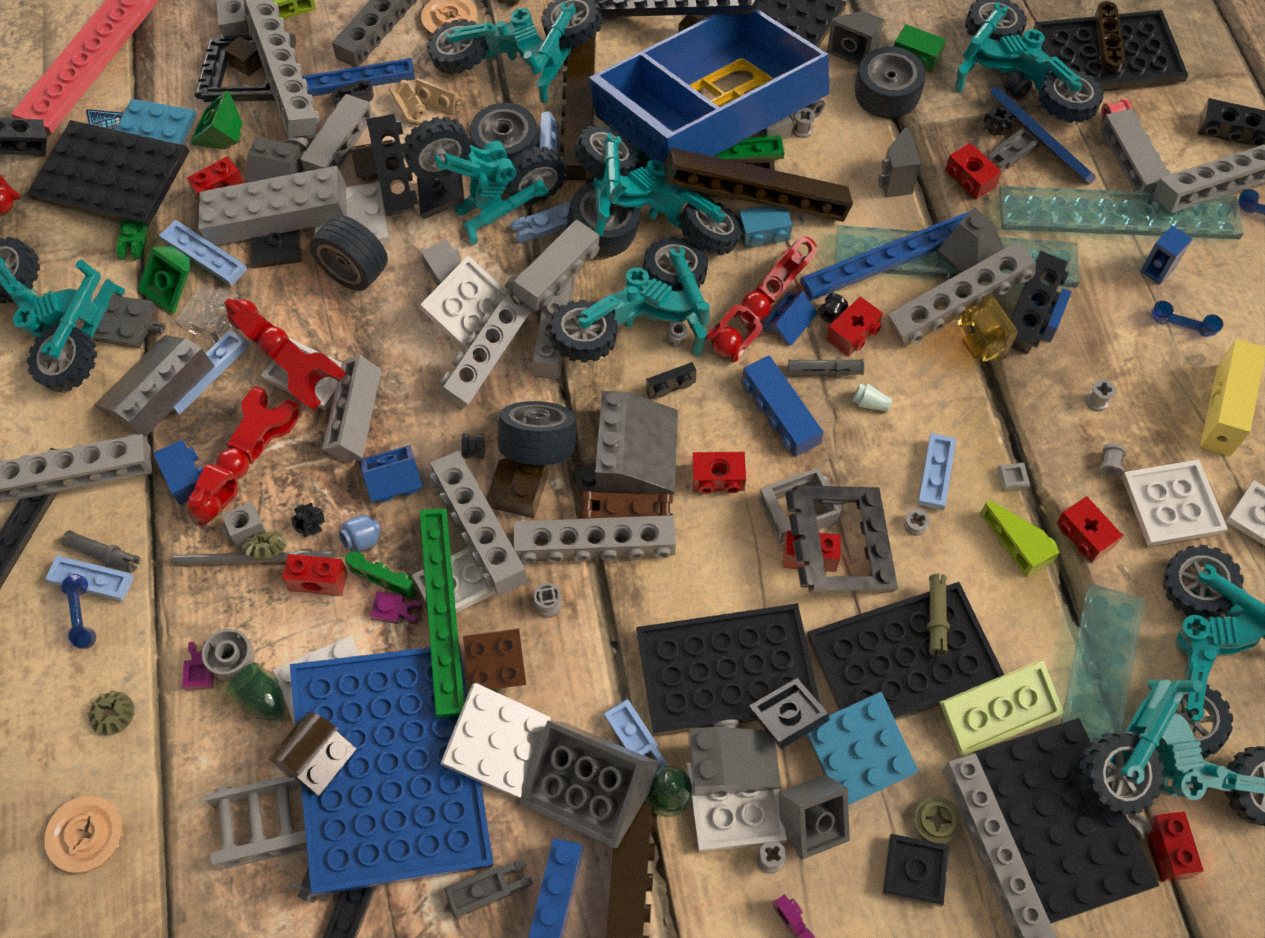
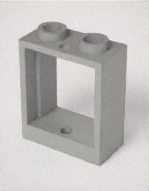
[759,468,842,544]

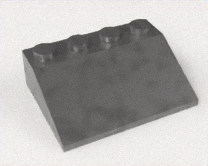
[95,335,215,437]
[595,391,678,495]
[519,720,659,848]

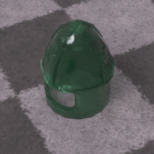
[227,662,285,721]
[647,766,692,817]

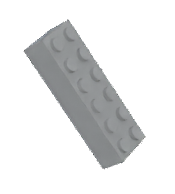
[199,166,347,245]

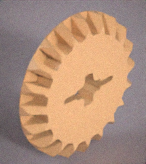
[421,0,478,35]
[44,796,124,874]

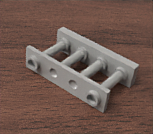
[205,776,307,871]

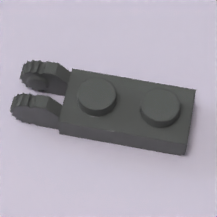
[987,127,1041,174]
[444,860,533,919]

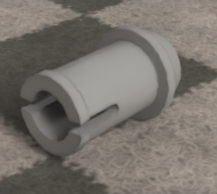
[668,322,688,347]

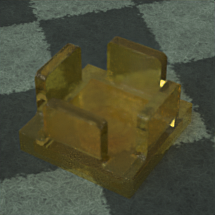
[958,293,1018,362]

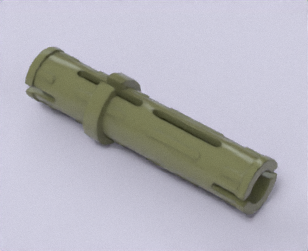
[927,573,950,656]

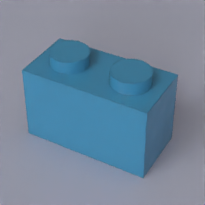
[739,206,793,248]

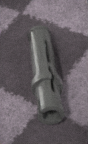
[788,357,864,377]
[61,530,140,572]

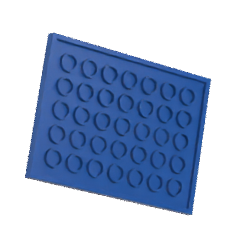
[289,644,494,897]

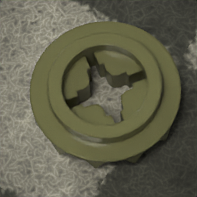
[242,531,286,560]
[87,690,134,735]
[913,796,962,844]

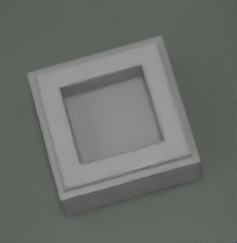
[997,463,1030,492]

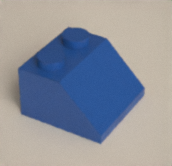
[361,445,423,502]

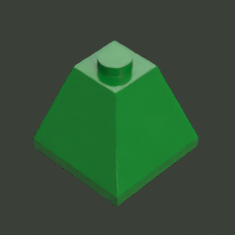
[190,91,243,150]
[138,246,190,314]

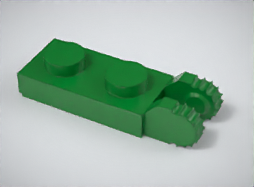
[116,221,147,259]
[345,551,417,599]

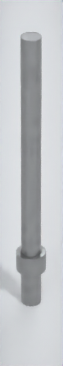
[172,549,334,565]

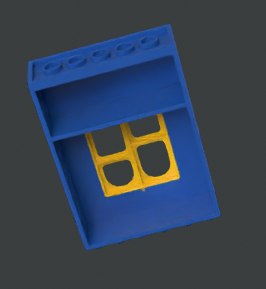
[589,8,830,164]

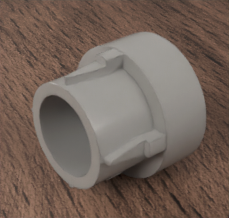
[202,629,255,682]

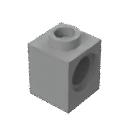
[221,502,267,547]

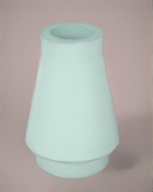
[853,383,893,413]

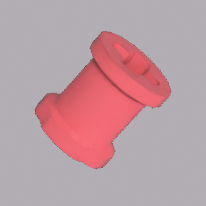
[1101,98,1132,120]

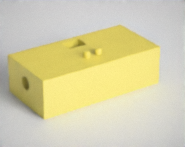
[1200,339,1265,457]

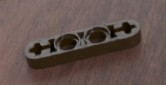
[1095,1,1125,73]

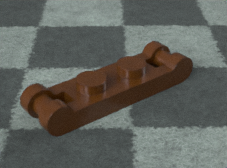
[579,491,673,519]

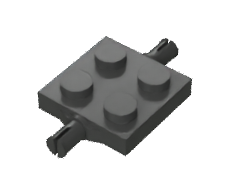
[93,295,166,349]

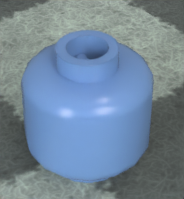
[339,514,381,553]

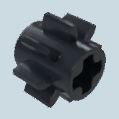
[983,107,1013,135]
[291,503,325,537]

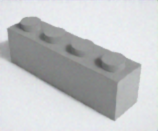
[300,94,373,172]
[1100,109,1170,199]
[513,219,600,311]
[322,355,381,463]

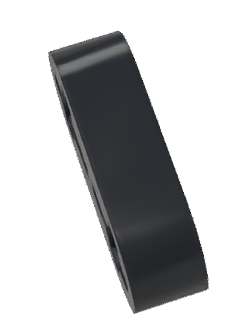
[331,80,374,107]

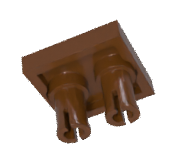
[463,628,526,690]

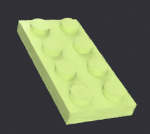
[940,660,1064,757]

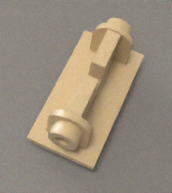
[415,79,462,115]
[389,80,425,124]

